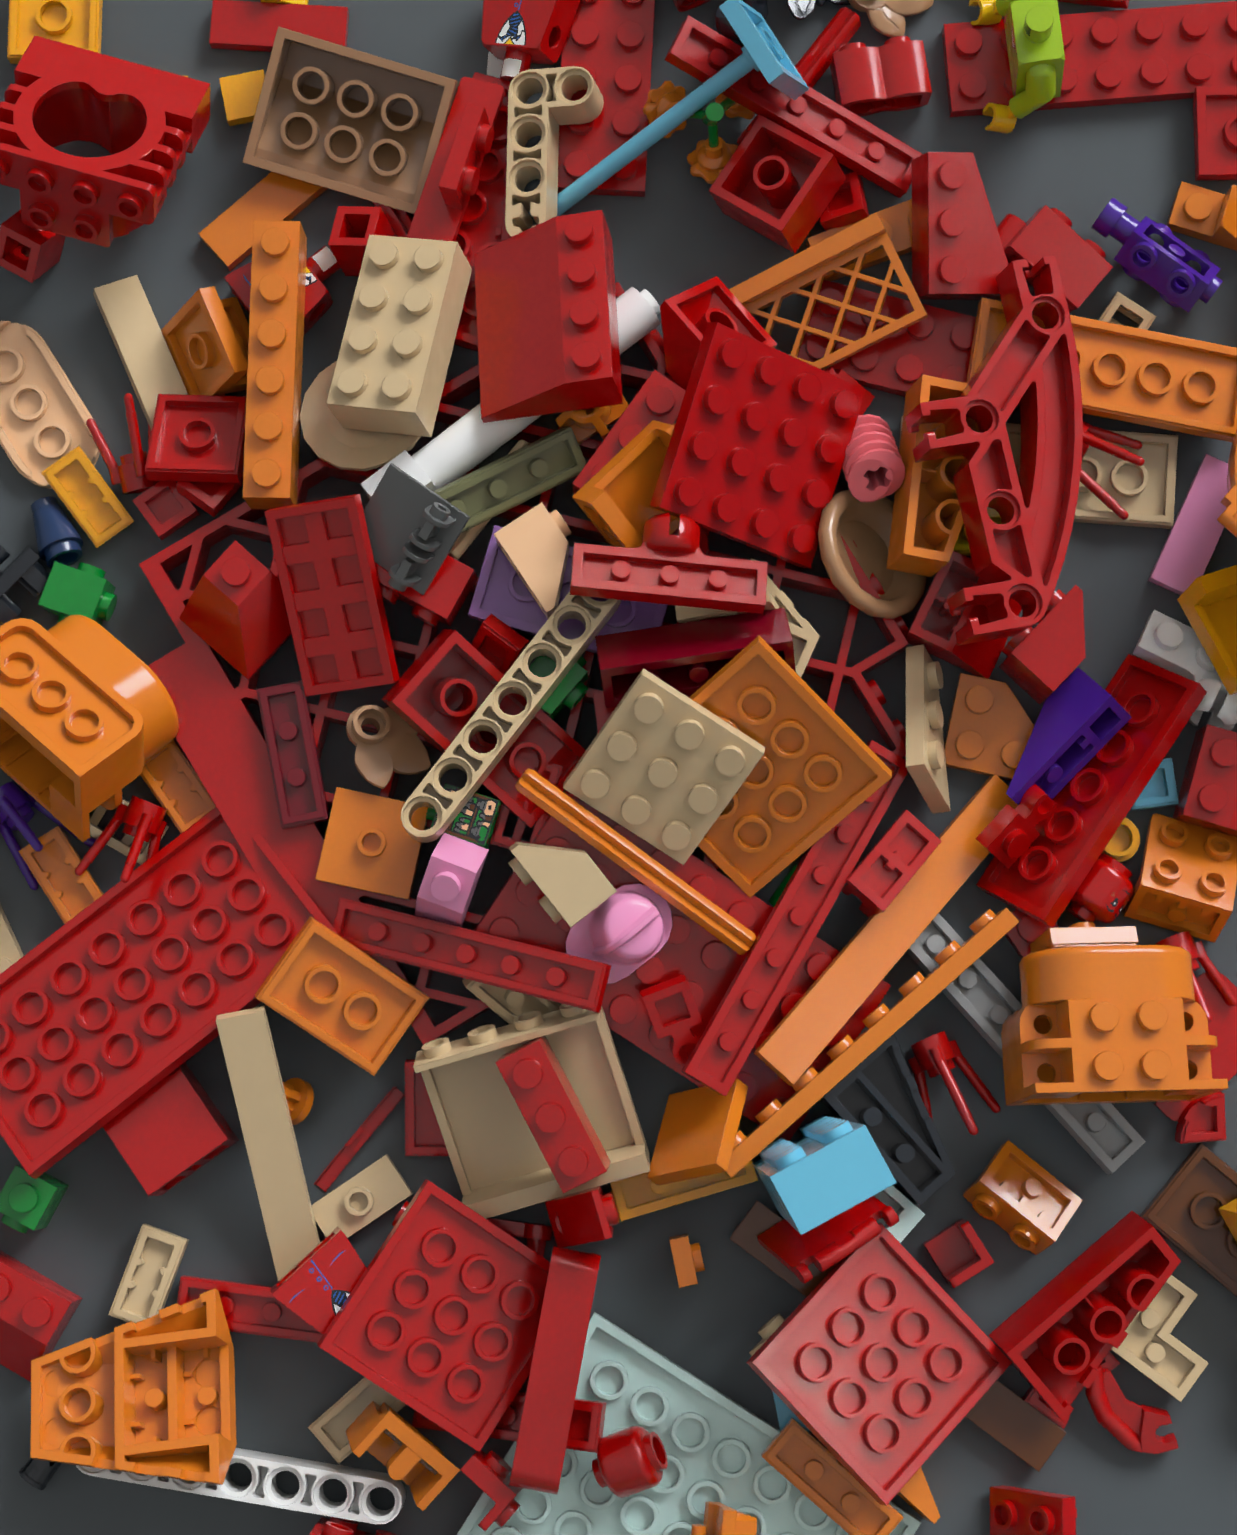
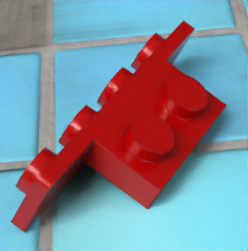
[407,77,505,241]

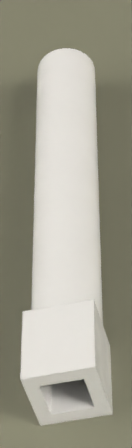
[361,287,660,499]

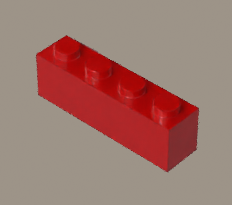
[988,1210,1181,1423]

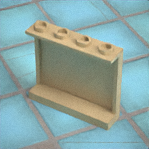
[413,1004,650,1219]

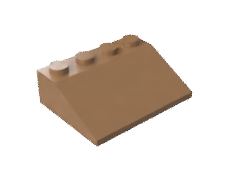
[242,26,460,214]

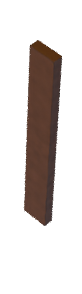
[729,1200,1067,1472]

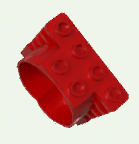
[0,36,210,247]

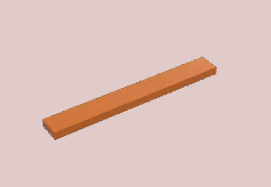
[754,774,1018,1086]

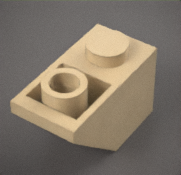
[508,842,617,927]

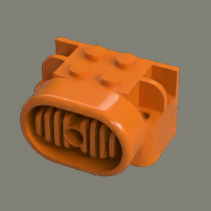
[0,615,179,842]
[1001,945,1228,1106]

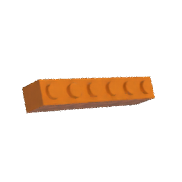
[243,220,307,509]

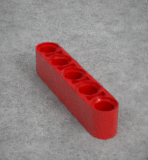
[509,1246,601,1495]

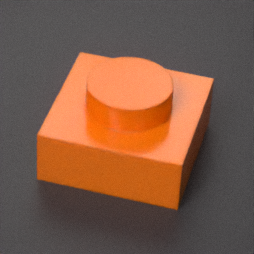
[669,1234,705,1288]

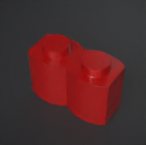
[830,36,932,117]

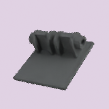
[364,463,470,595]

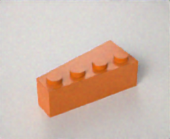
[886,375,980,577]

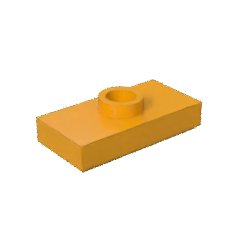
[41,446,134,548]

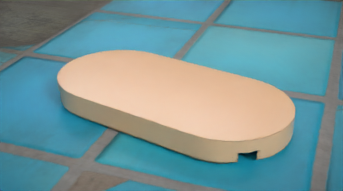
[0,321,100,489]

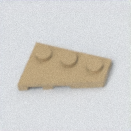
[906,644,951,814]

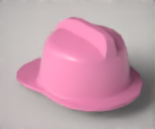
[566,883,673,984]

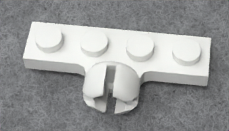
[1133,610,1237,731]

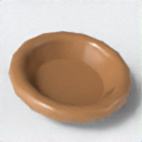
[817,489,927,619]

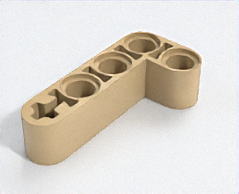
[505,66,604,237]

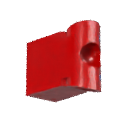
[103,1061,239,1196]

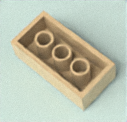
[326,234,472,437]

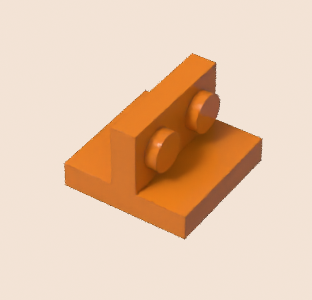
[161,286,249,396]

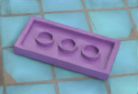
[468,525,668,654]

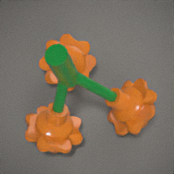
[643,81,755,184]

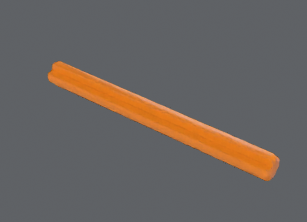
[515,768,756,955]

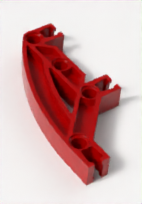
[905,255,1083,646]

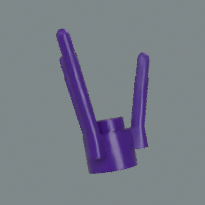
[0,781,96,890]

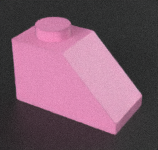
[415,833,489,927]

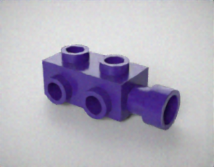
[1091,197,1223,313]

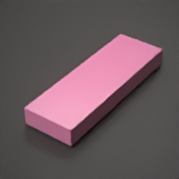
[1148,454,1228,595]

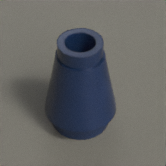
[31,496,83,568]

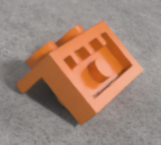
[963,1140,1083,1255]

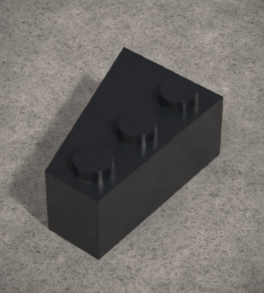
[820,1033,956,1206]

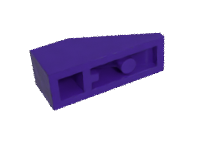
[1006,667,1132,805]

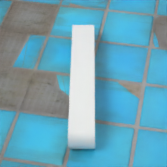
[76,1448,406,1524]

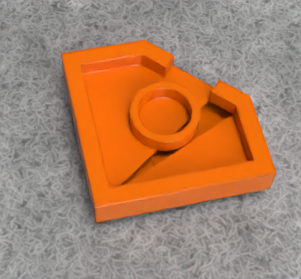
[944,673,1034,781]

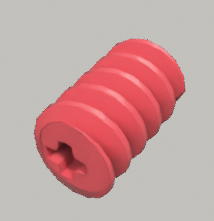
[842,414,905,502]

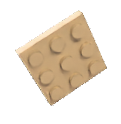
[563,668,765,865]

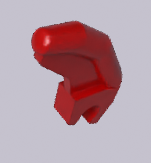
[1085,1365,1179,1454]

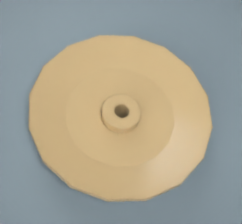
[299,361,421,471]

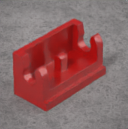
[842,809,942,918]

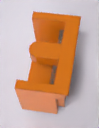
[345,1401,460,1511]

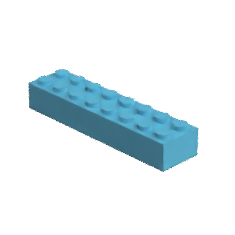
[753,1115,897,1235]

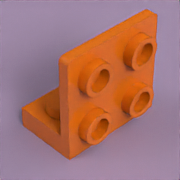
[1124,813,1237,943]

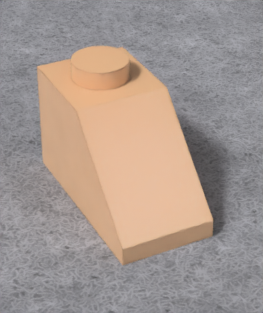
[494,502,571,619]

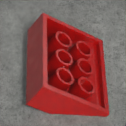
[474,210,623,423]

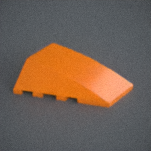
[30,1288,237,1485]

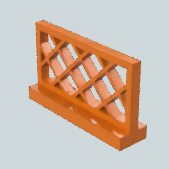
[729,212,928,370]

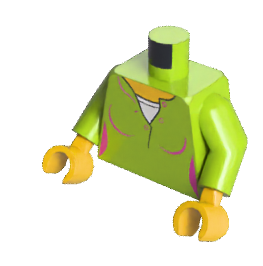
[969,0,1065,134]

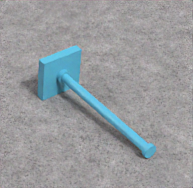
[557,0,809,216]

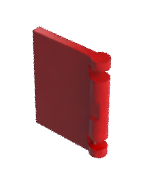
[757,1196,899,1284]

